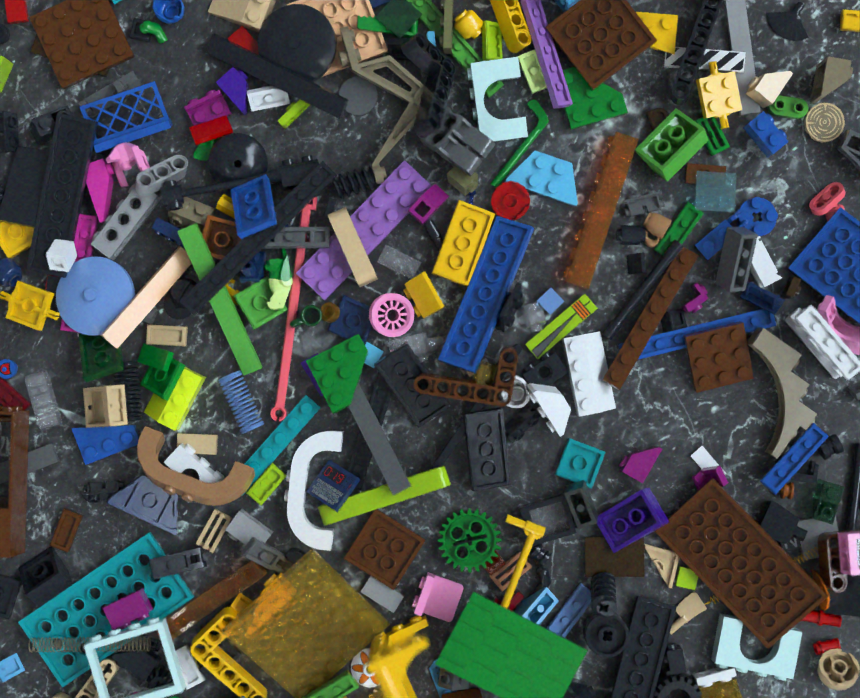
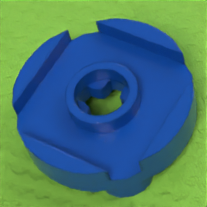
[737,197,778,236]

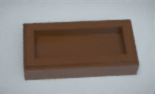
[49,508,83,553]

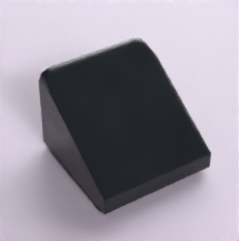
[627,252,646,274]
[661,308,687,332]

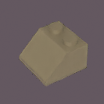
[810,56,853,104]

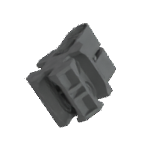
[416,106,496,176]

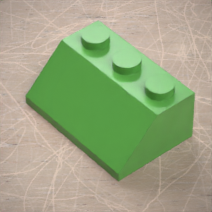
[635,108,708,182]

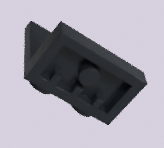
[495,283,524,333]

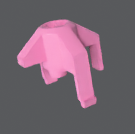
[106,142,150,188]

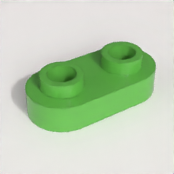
[767,95,808,119]

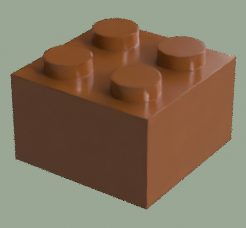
[202,215,243,260]

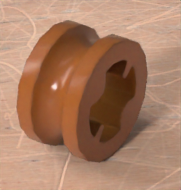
[779,482,794,500]

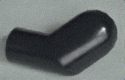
[534,566,551,592]

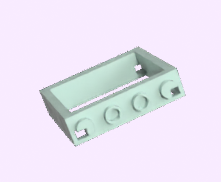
[84,617,186,698]

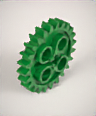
[438,508,502,573]

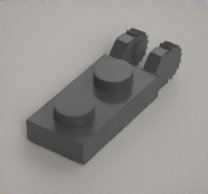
[241,536,289,573]

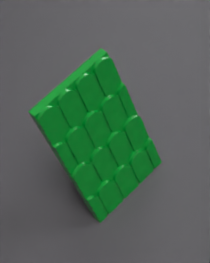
[436,592,588,698]

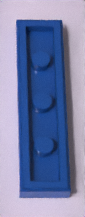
[760,423,829,495]

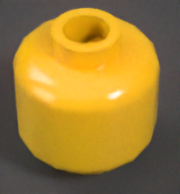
[454,9,483,39]

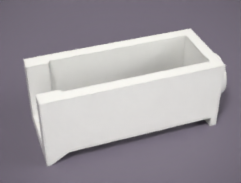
[750,236,782,288]

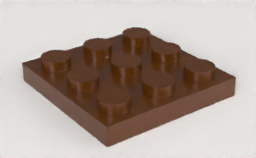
[684,321,754,393]
[344,509,426,590]

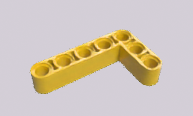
[490,0,531,53]
[190,607,267,698]

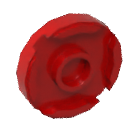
[491,181,530,220]

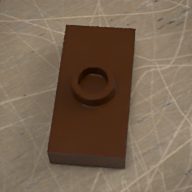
[685,163,726,187]

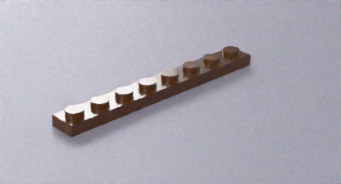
[602,247,699,390]

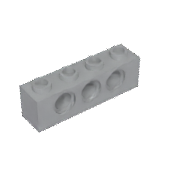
[91,183,161,260]

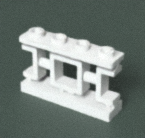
[785,305,860,380]

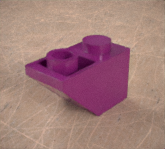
[408,184,449,225]

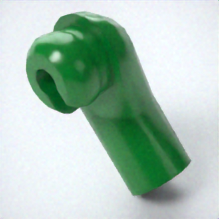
[139,20,168,44]

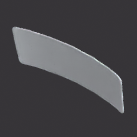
[691,446,726,474]

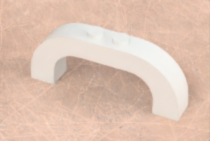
[284,430,344,551]

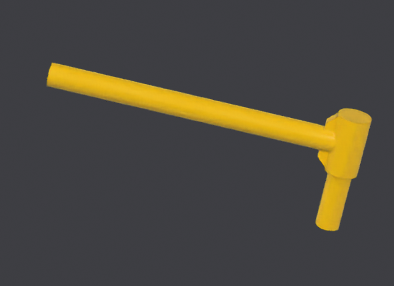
[501,515,546,609]

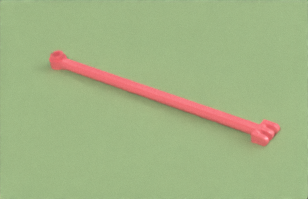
[270,197,318,421]

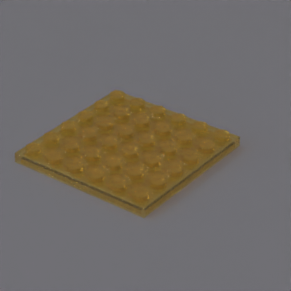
[222,548,390,698]

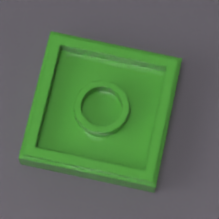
[233,277,288,330]

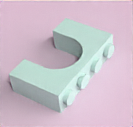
[467,57,528,141]
[711,613,802,681]

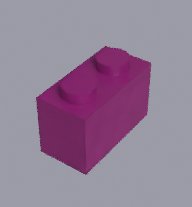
[103,588,153,630]

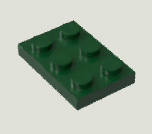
[78,333,124,383]

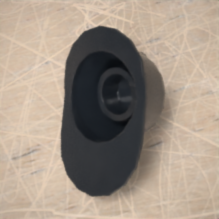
[164,275,200,320]

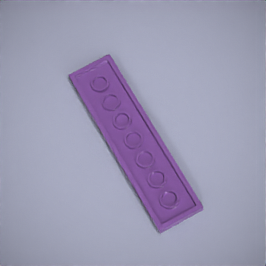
[296,160,432,301]

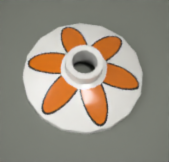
[351,648,379,687]

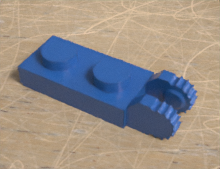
[695,210,750,260]

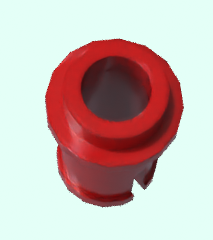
[813,638,841,656]

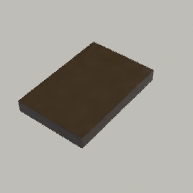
[585,536,644,577]

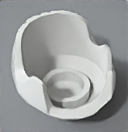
[498,375,530,408]

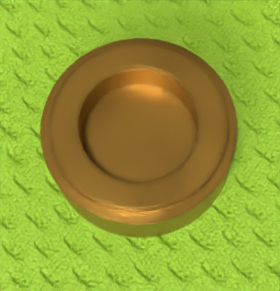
[320,302,340,323]

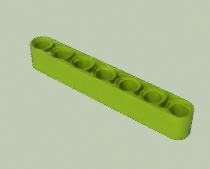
[318,466,451,526]

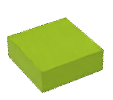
[675,566,698,590]

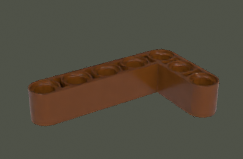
[414,346,518,406]
[817,529,860,593]

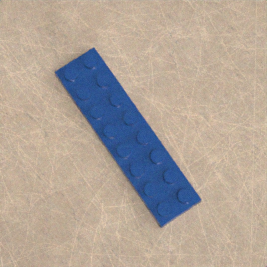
[438,216,534,374]

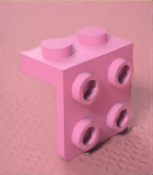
[412,572,464,622]

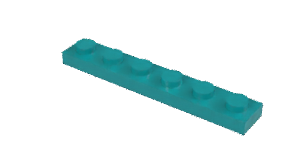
[241,395,321,496]

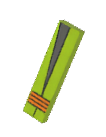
[525,294,597,359]

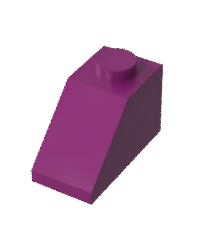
[619,446,662,483]

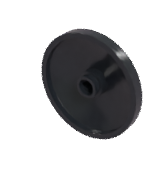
[258,4,337,82]

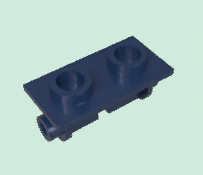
[740,281,785,315]

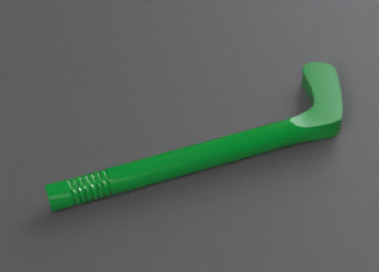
[490,100,549,188]

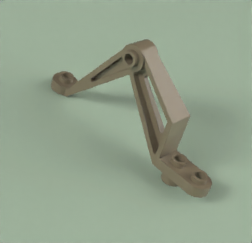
[338,26,425,184]

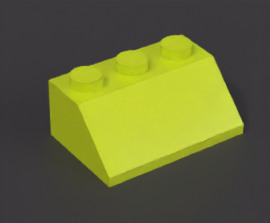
[144,367,206,431]

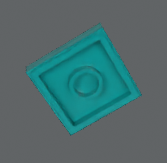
[555,438,606,489]

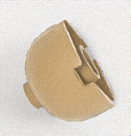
[817,648,860,691]

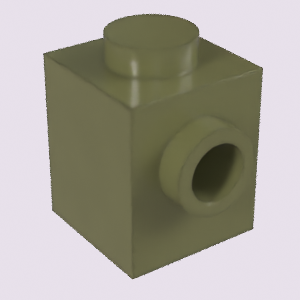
[447,166,478,196]

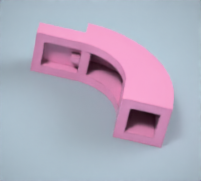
[818,295,860,355]

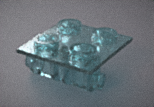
[693,171,736,212]

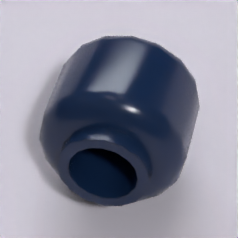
[0,258,22,287]

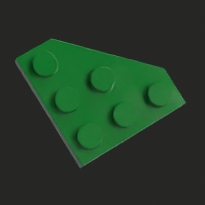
[563,67,628,130]
[306,334,368,414]

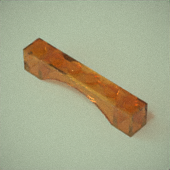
[156,560,267,640]

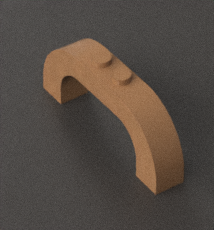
[137,426,255,506]

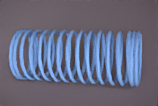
[218,370,264,434]

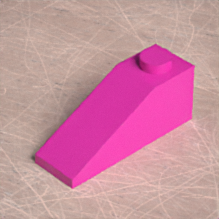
[86,159,114,224]

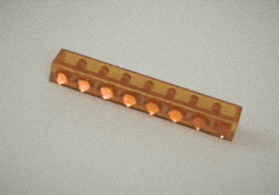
[563,132,639,290]

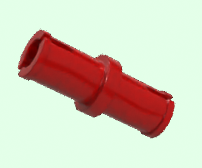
[801,610,842,628]

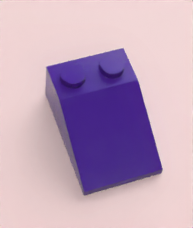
[597,488,669,553]

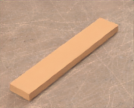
[101,246,192,348]

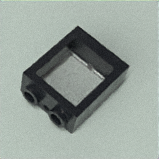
[518,493,577,546]

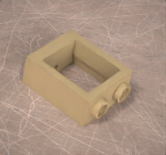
[83,385,128,428]

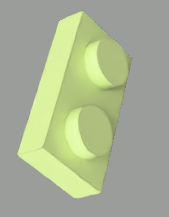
[518,49,547,94]

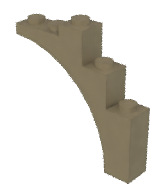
[747,327,817,459]

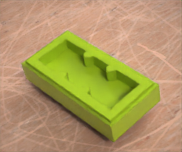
[482,20,503,61]
[278,100,310,129]
[247,463,287,506]

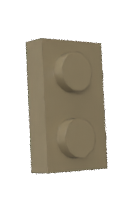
[168,197,215,234]

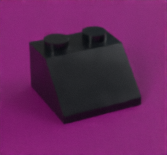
[18,546,73,607]

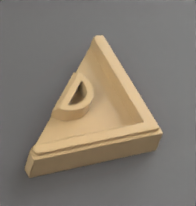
[644,544,680,588]

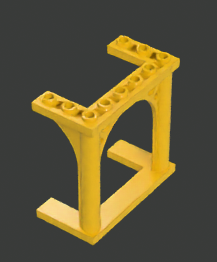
[366,615,429,698]

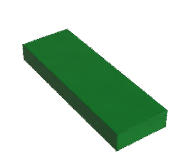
[653,202,704,256]

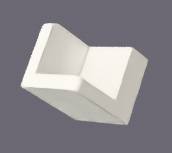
[46,239,77,272]

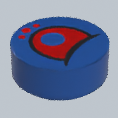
[0,359,18,379]

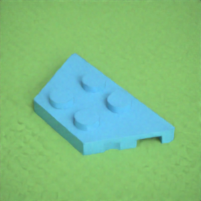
[505,151,578,207]

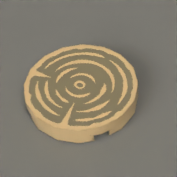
[804,103,845,143]

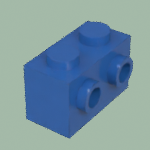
[743,111,788,158]

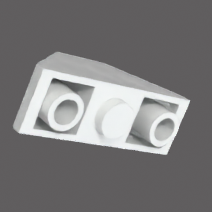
[526,383,571,437]

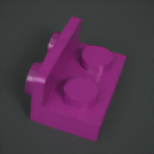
[184,90,232,126]

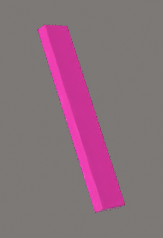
[60,214,98,333]

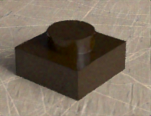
[781,276,801,299]

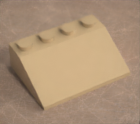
[208,0,276,33]

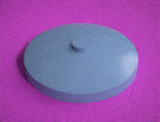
[56,256,135,336]

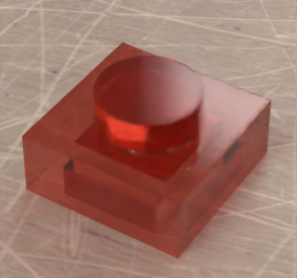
[483,550,506,576]

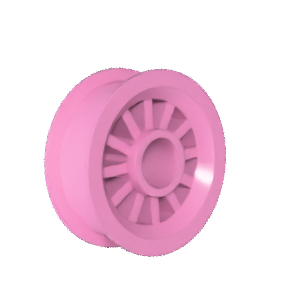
[369,293,414,337]

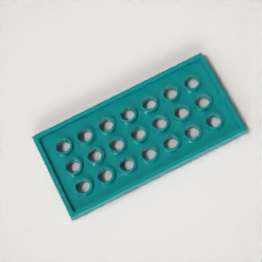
[18,532,195,688]

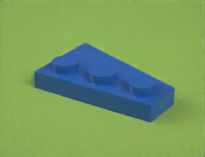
[71,425,140,465]

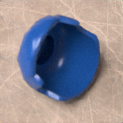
[152,0,185,24]

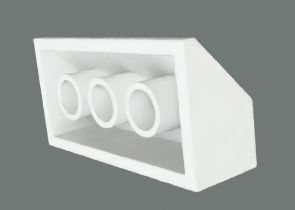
[562,331,616,417]

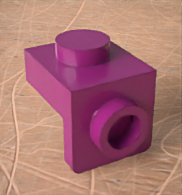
[681,283,709,313]
[692,465,728,490]

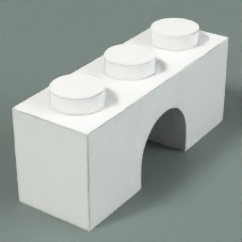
[164,443,225,483]

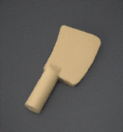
[670,592,707,635]

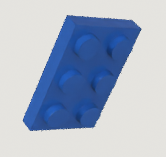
[231,174,277,239]

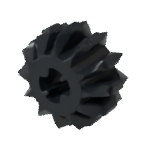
[146,665,176,698]

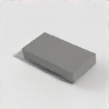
[361,576,404,613]

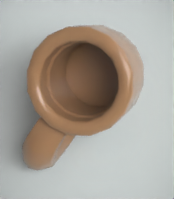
[642,212,672,247]

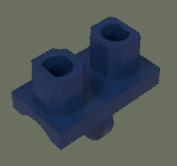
[239,251,267,283]

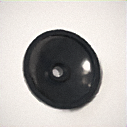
[208,133,268,191]

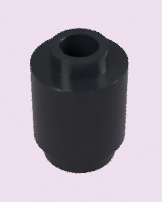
[616,225,646,245]

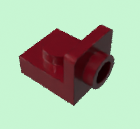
[493,588,524,611]

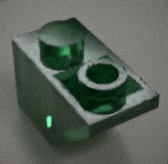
[813,479,844,525]

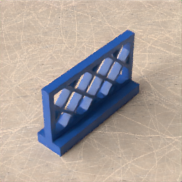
[79,81,173,153]

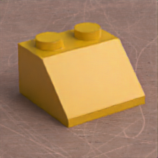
[403,271,444,319]

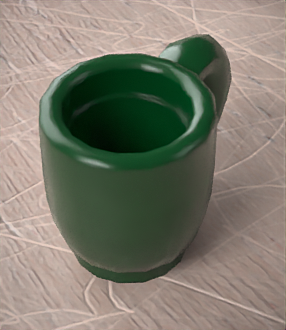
[290,305,322,328]

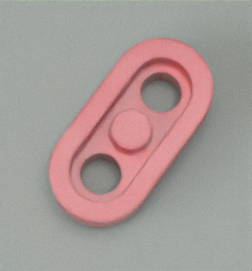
[809,182,846,216]

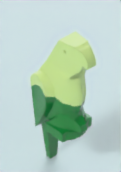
[264,248,293,310]

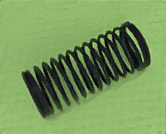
[114,361,143,421]

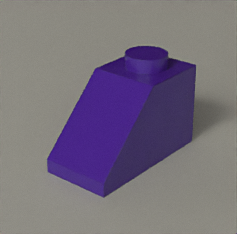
[216,67,249,115]

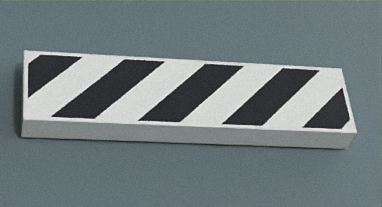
[664,47,746,73]

